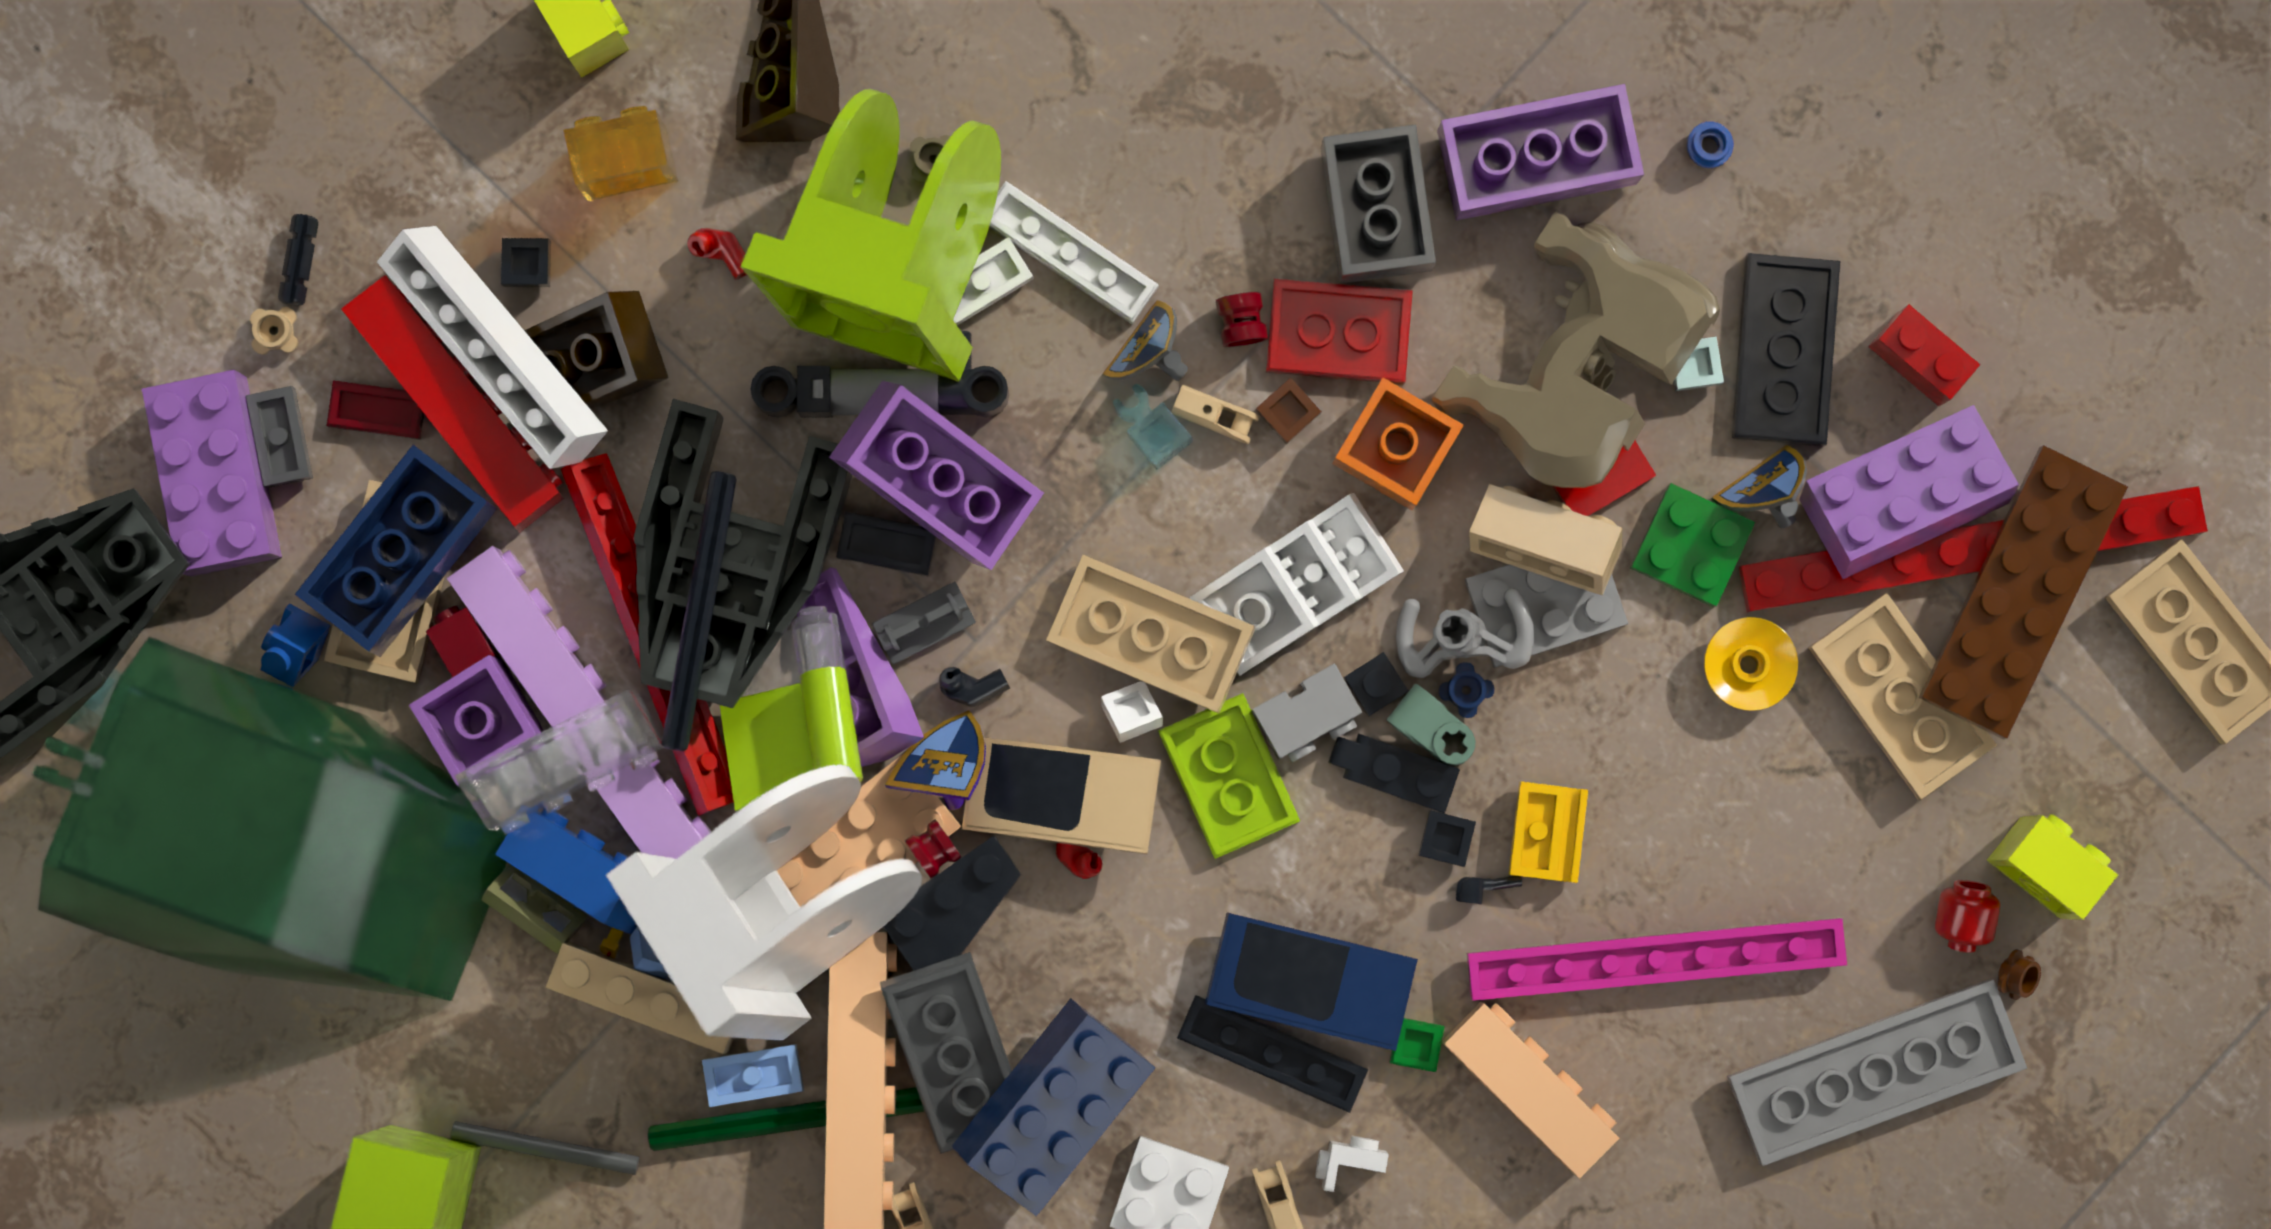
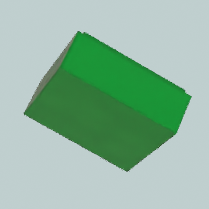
[1389,1018,1445,1072]

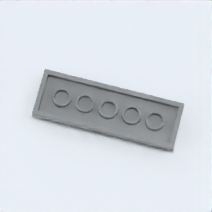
[1727,979,2028,1166]

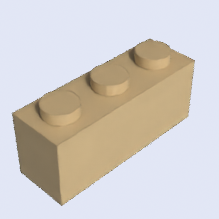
[1469,484,1622,596]

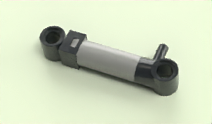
[750,331,1009,418]

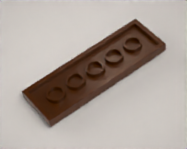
[1919,445,2128,739]

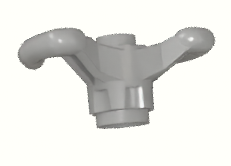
[1396,588,1534,678]

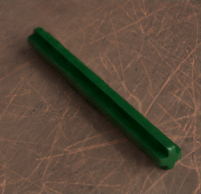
[647,1087,925,1151]

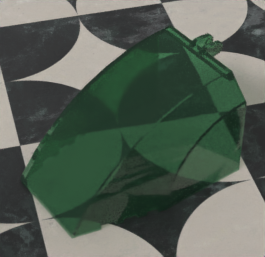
[32,637,515,1001]

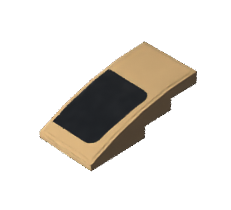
[962,738,1161,855]

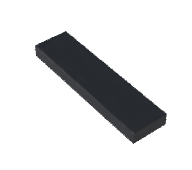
[1177,995,1368,1113]

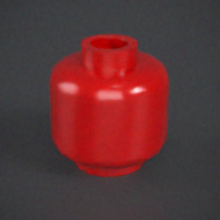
[1935,880,2000,953]

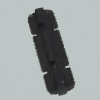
[278,214,319,306]

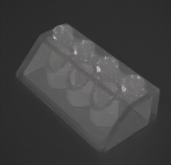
[454,690,664,834]

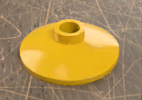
[1704,617,1798,711]

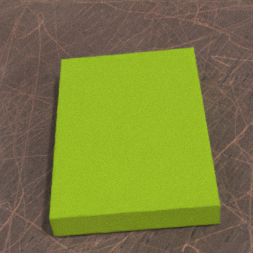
[1158,693,1300,859]

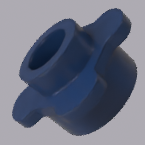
[1438,662,1495,718]

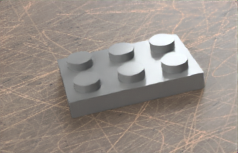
[1465,564,1628,668]

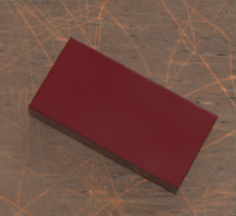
[326,380,424,440]

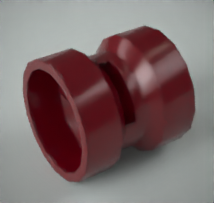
[1216,292,1268,347]

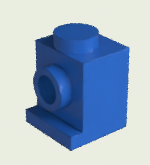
[260,603,331,687]

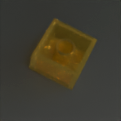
[563,106,678,201]

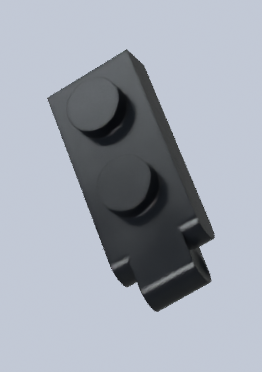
[1328,734,1460,814]

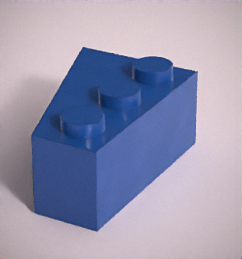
[495,806,638,934]

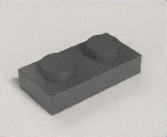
[246,386,313,488]

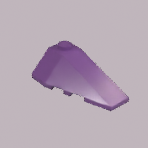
[797,567,924,767]

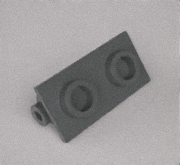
[872,581,976,665]

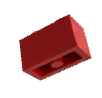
[1868,304,1981,407]

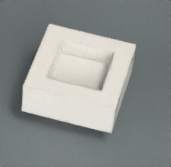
[1101,681,1163,743]

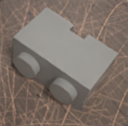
[1251,663,1362,763]

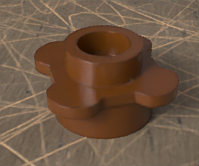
[1997,949,2041,1000]

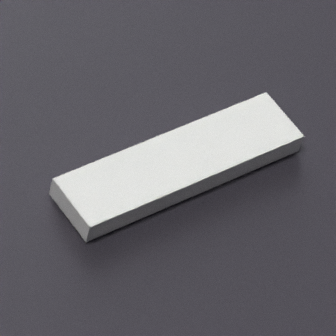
[989,181,1159,325]

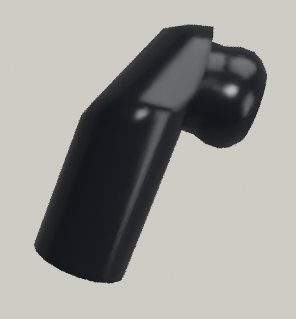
[939,667,1011,707]

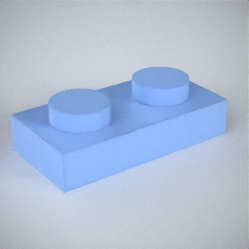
[702,1044,804,1107]

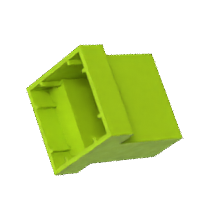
[331,1125,482,1229]

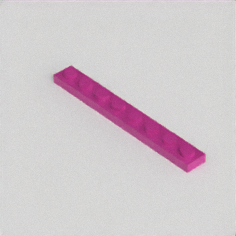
[1466,918,1847,1000]

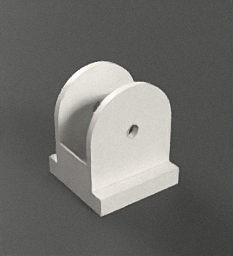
[606,765,922,1040]

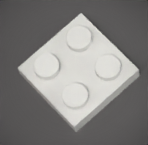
[1110,1136,1229,1229]

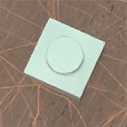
[1674,337,1724,391]

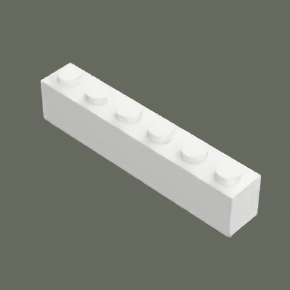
[377,226,608,469]

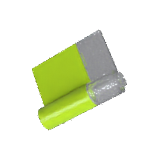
[719,606,863,812]

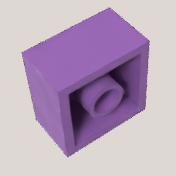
[409,655,549,788]

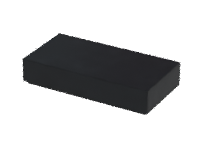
[836,512,936,576]

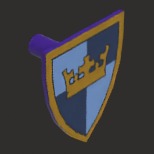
[885,710,986,810]

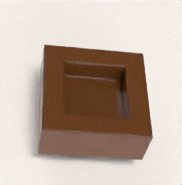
[1255,377,1322,445]

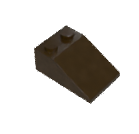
[524,291,669,409]

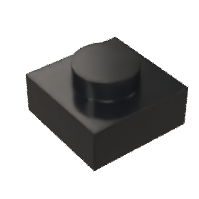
[501,238,551,287]
[1344,652,1409,717]
[1418,810,1476,867]

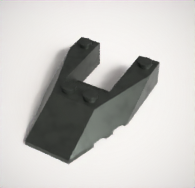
[634,399,852,708]
[0,488,190,777]

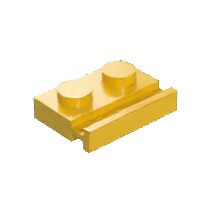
[1508,781,1588,883]

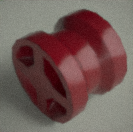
[904,819,962,879]

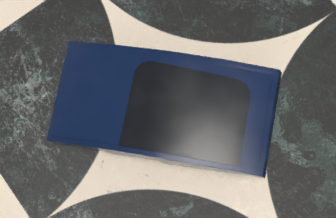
[1205,912,1418,1051]

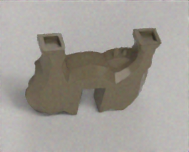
[1432,210,1720,488]

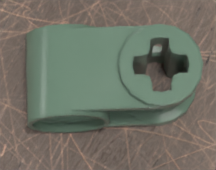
[1386,683,1476,766]

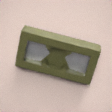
[481,864,587,954]

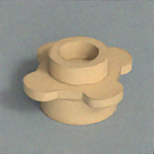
[250,307,298,355]

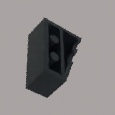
[883,836,1022,971]

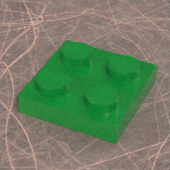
[1630,483,1756,608]

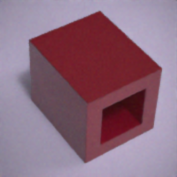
[426,605,502,677]

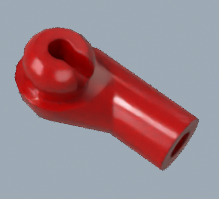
[687,228,747,280]
[1056,843,1103,879]

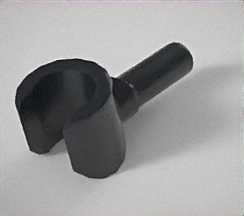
[1456,876,1522,904]

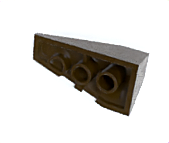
[736,0,840,142]

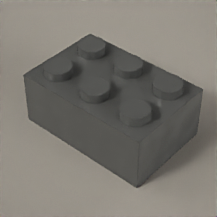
[1320,124,1436,284]

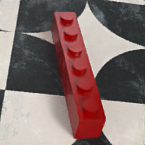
[341,275,564,533]

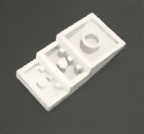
[1190,493,1404,676]

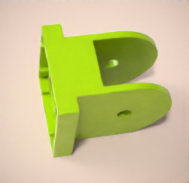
[741,89,1001,382]

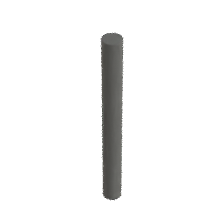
[451,1121,640,1175]

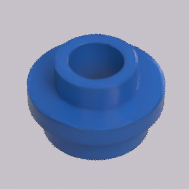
[1687,121,1734,168]

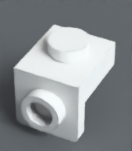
[1315,1136,1389,1192]

